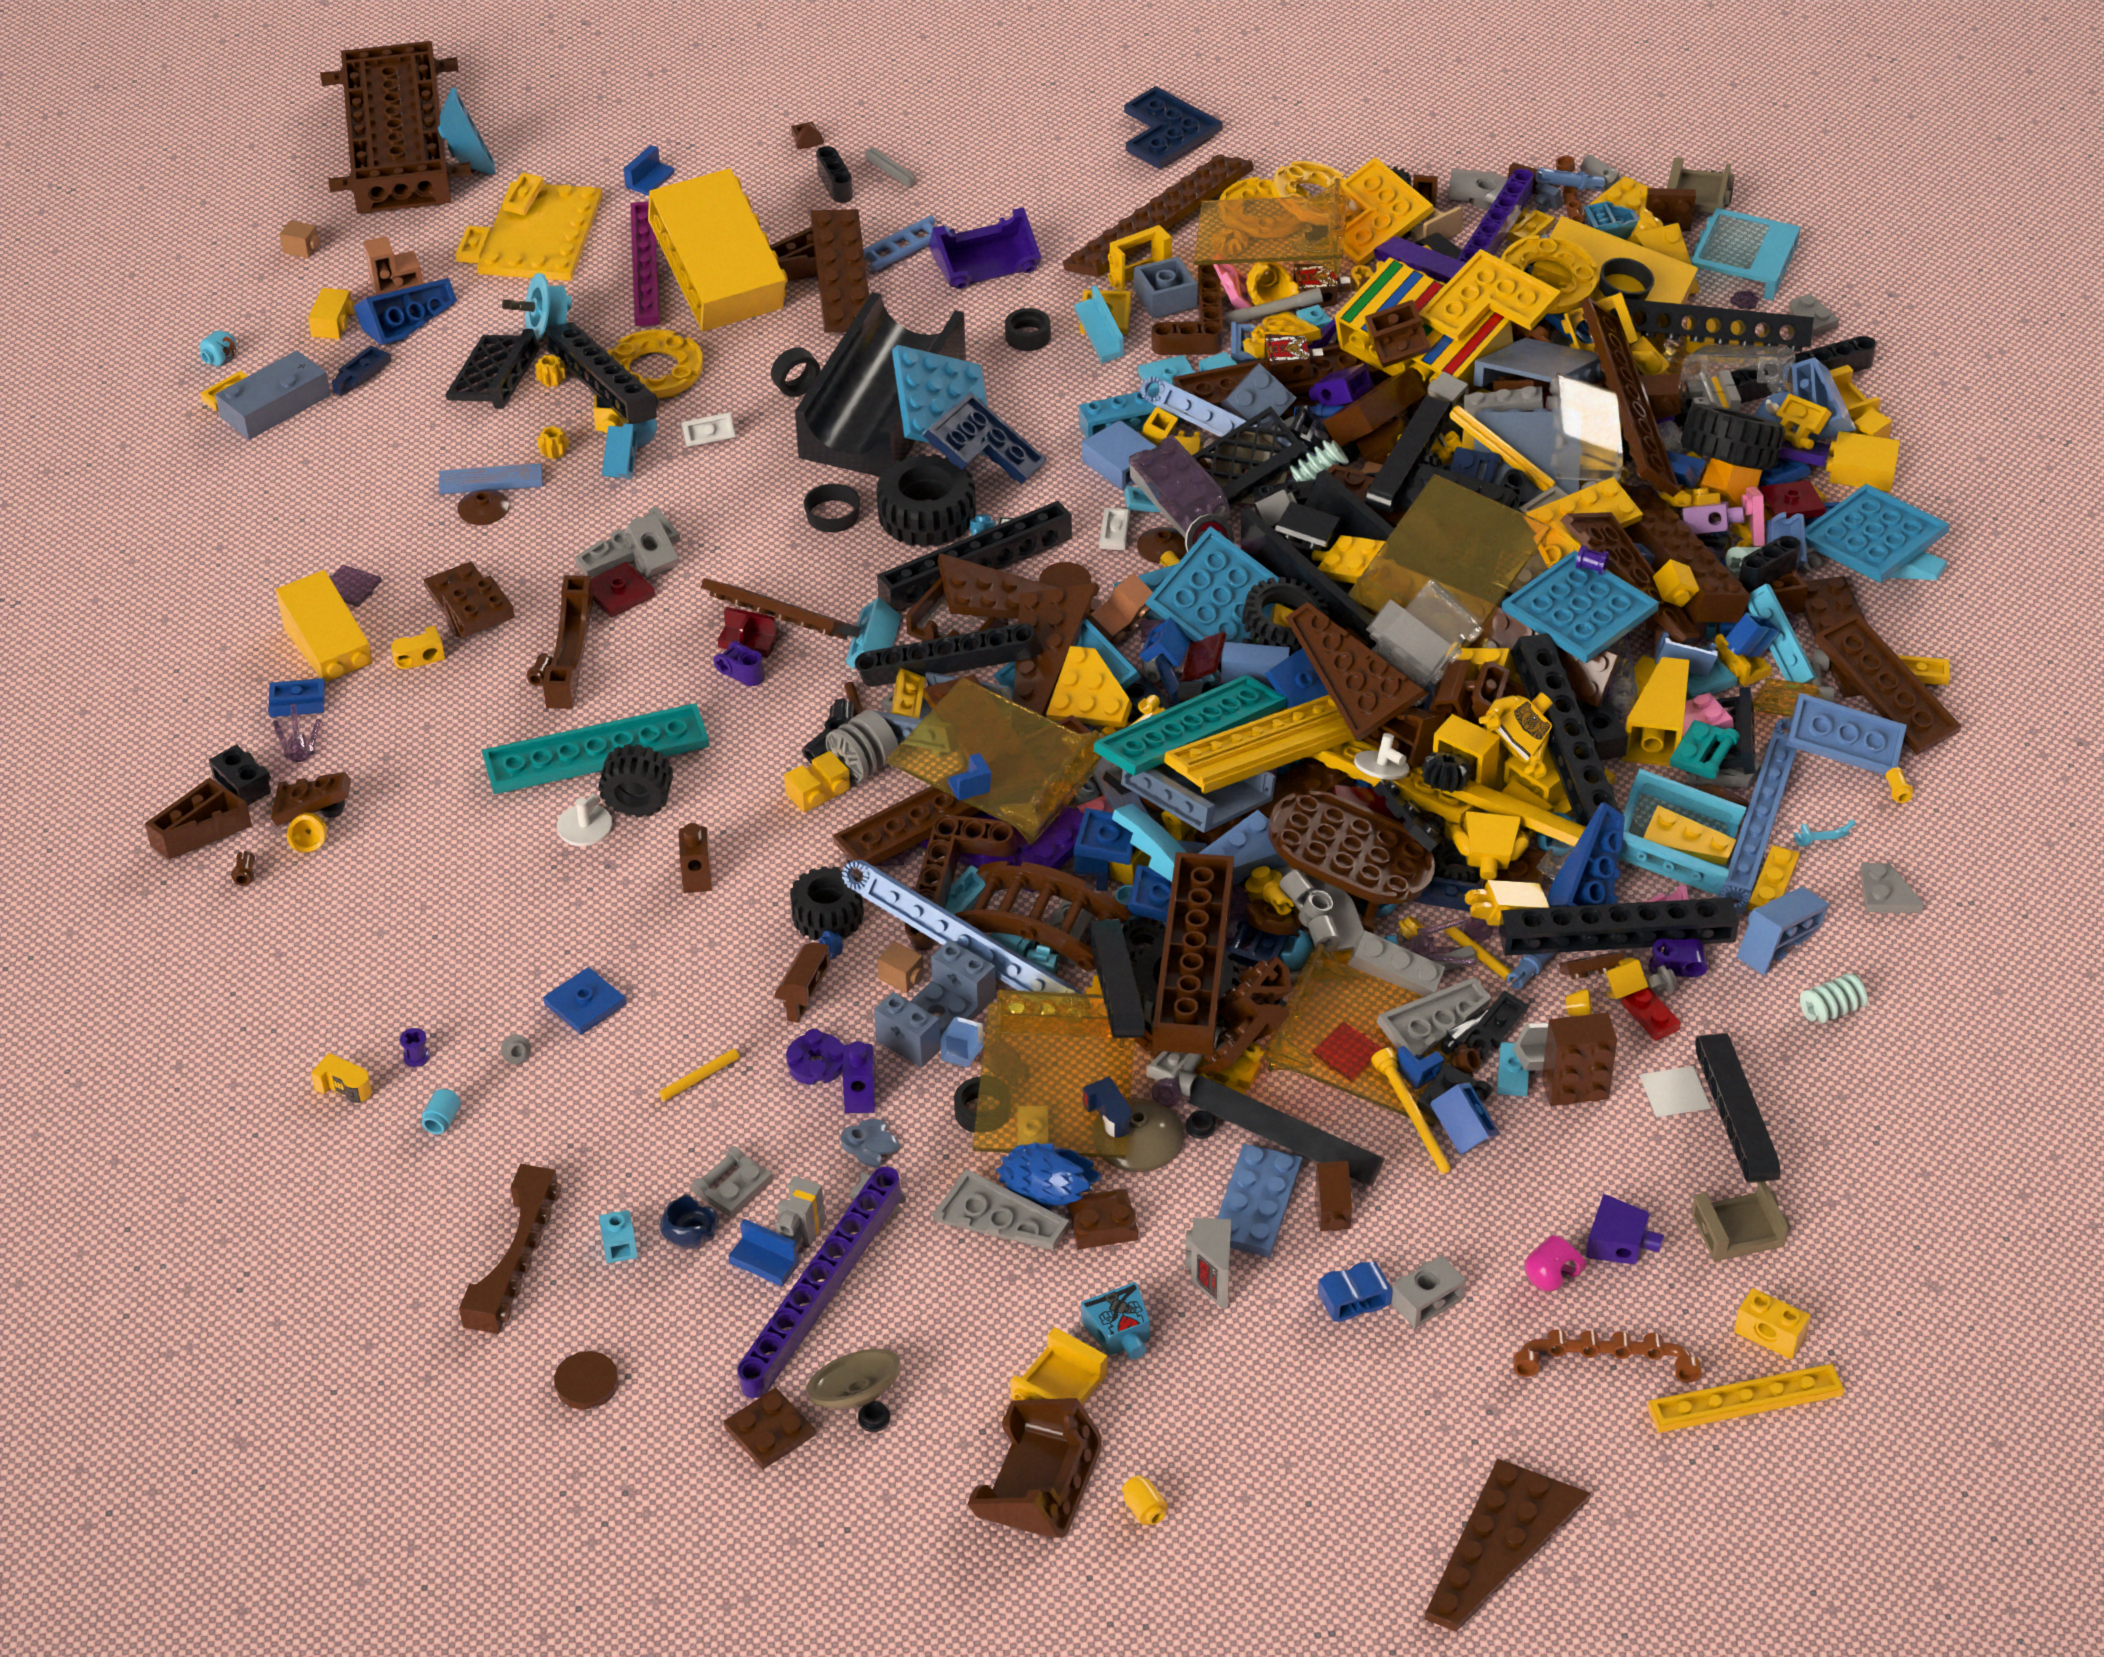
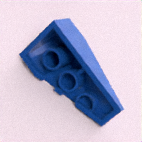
[354,278,457,345]
[1547,802,1625,907]

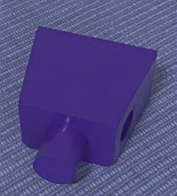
[1309,363,1374,406]
[842,1041,876,1114]
[1586,1194,1664,1264]

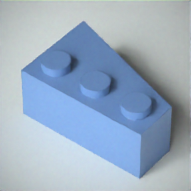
[1792,357,1856,442]
[1198,810,1289,885]
[1736,886,1830,975]

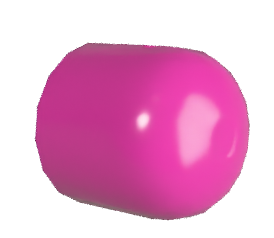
[1524,1235,1586,1292]

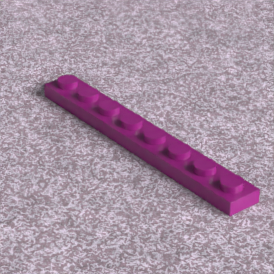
[630,201,660,326]

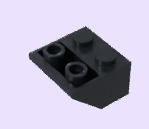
[1275,502,1345,551]

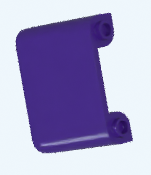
[929,207,1041,289]

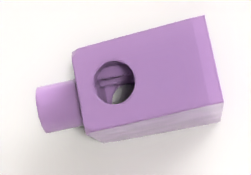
[1683,501,1745,534]

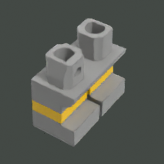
[1685,370,1741,412]
[776,1176,826,1252]

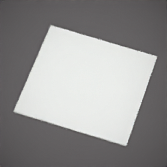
[1639,1066,1711,1117]

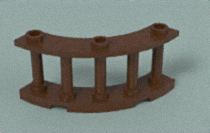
[955,861,1131,972]

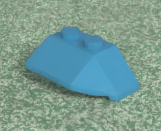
[438,87,496,175]
[1584,201,1640,240]

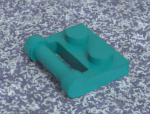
[1670,720,1740,779]

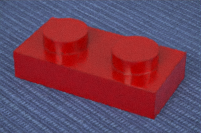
[1621,987,1681,1041]

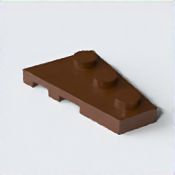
[271,772,351,826]

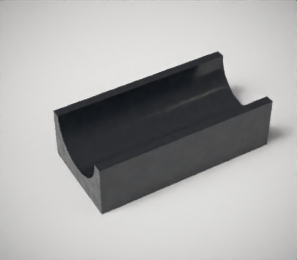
[795,292,966,477]
[1241,469,1458,662]

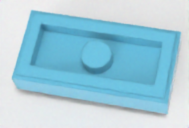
[1497,1042,1529,1097]

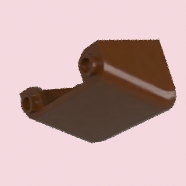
[967,1398,1102,1538]

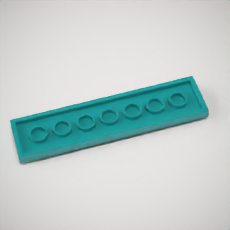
[1093,674,1287,776]
[482,703,710,795]

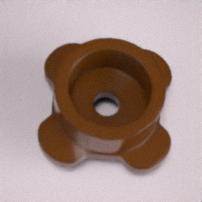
[1452,1044,1481,1077]

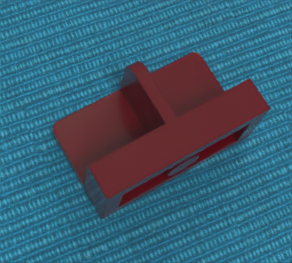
[717,607,778,658]

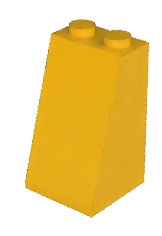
[276,570,373,682]
[1622,657,1689,767]

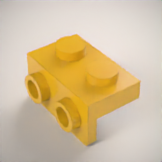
[1714,634,1772,687]

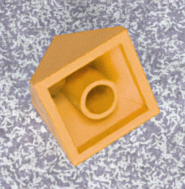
[1701,458,1762,514]

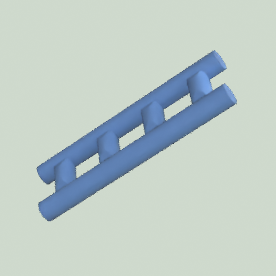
[864,215,950,272]

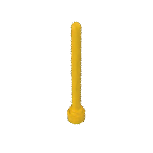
[1371,1048,1451,1173]

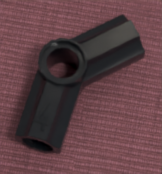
[802,698,855,765]

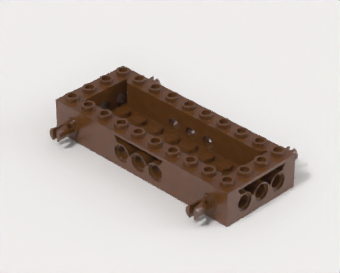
[320,41,472,214]

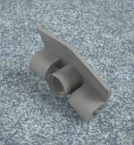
[1448,168,1509,209]
[1279,869,1364,952]

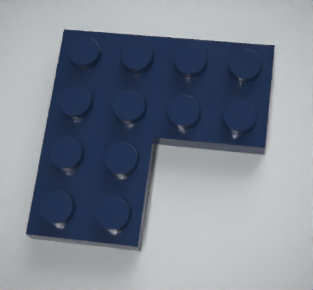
[1124,86,1223,169]
[923,392,1047,485]

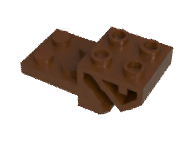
[423,561,515,638]
[1429,659,1529,728]
[1200,956,1291,1077]

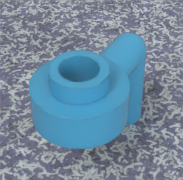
[970,514,996,536]

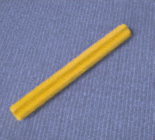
[1450,405,1555,492]

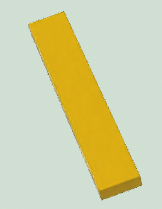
[1424,780,1586,847]
[1648,1363,1844,1433]

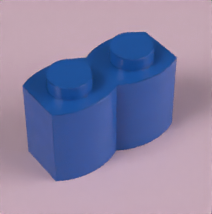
[1725,613,1781,658]
[1318,1262,1392,1322]

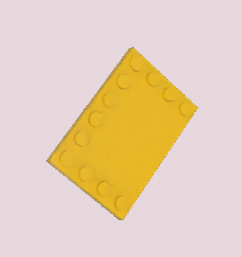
[477,182,603,281]

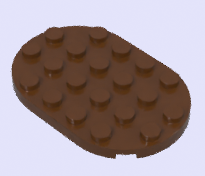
[1268,791,1435,905]

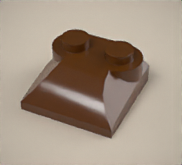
[1067,1189,1139,1250]

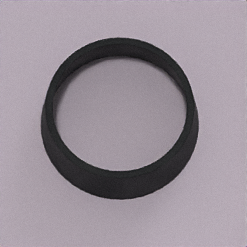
[1599,258,1654,300]
[804,483,860,532]

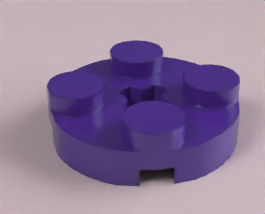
[786,1029,844,1085]

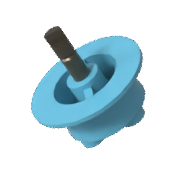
[502,273,572,342]

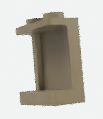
[1667,157,1735,213]
[1691,1181,1790,1262]

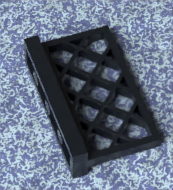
[445,329,540,409]
[1188,406,1308,508]
[1687,687,1756,775]

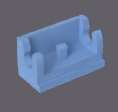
[1231,322,1258,364]
[1765,512,1807,570]
[1655,631,1718,677]

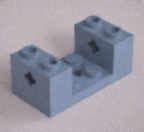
[874,940,996,1068]

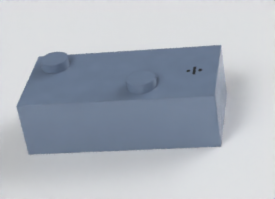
[215,350,331,440]

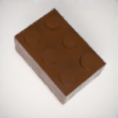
[1542,1012,1617,1106]

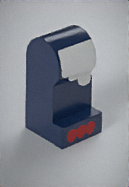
[1083,1076,1132,1138]

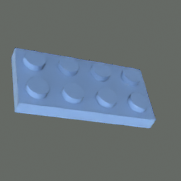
[1786,693,1907,775]
[1217,1143,1302,1258]

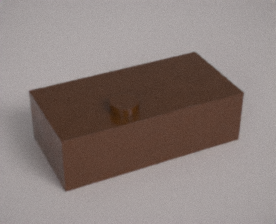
[1322,367,1427,446]

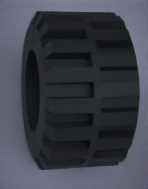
[598,744,673,817]
[790,866,864,941]

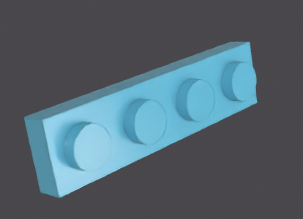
[1747,584,1818,691]

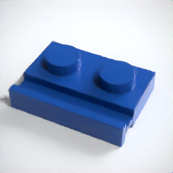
[268,678,326,717]

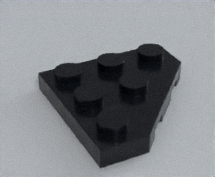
[1373,779,1445,852]

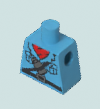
[1081,1282,1150,1360]

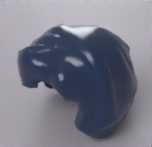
[660,1193,719,1250]

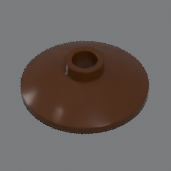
[457,489,509,525]
[1137,527,1187,564]

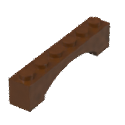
[543,575,594,709]
[459,1164,561,1334]

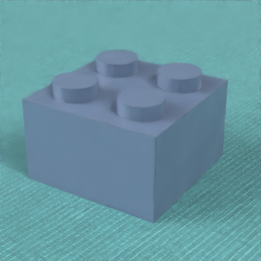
[1134,256,1198,318]
[1220,363,1296,429]

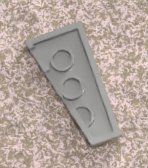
[575,505,681,578]
[1377,977,1491,1059]
[932,1169,1071,1250]

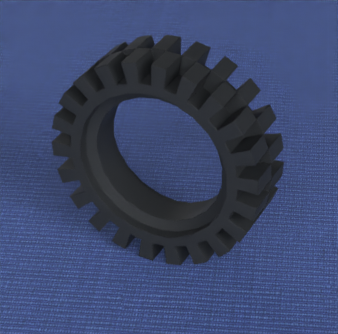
[1242,577,1329,654]

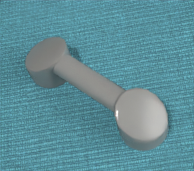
[1810,649,1834,703]
[1179,1026,1226,1097]

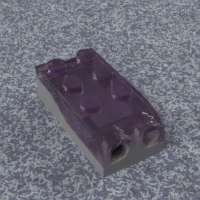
[1129,435,1231,539]

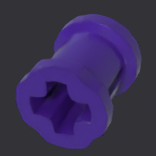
[1576,545,1610,575]
[399,1028,430,1067]

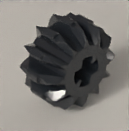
[1422,750,1471,793]

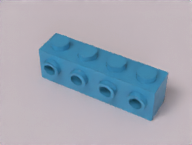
[1078,384,1184,439]

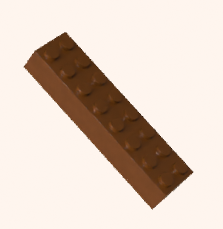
[1619,483,1750,623]
[1153,852,1234,1055]

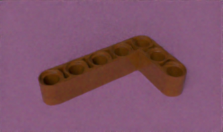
[1151,261,1223,355]
[904,815,1019,951]

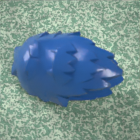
[996,1142,1102,1210]

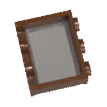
[906,577,1008,641]

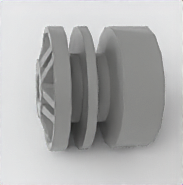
[825,710,899,783]

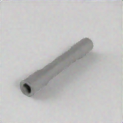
[1225,288,1323,327]

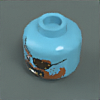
[200,330,237,366]

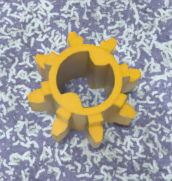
[535,354,566,387]
[537,425,569,459]

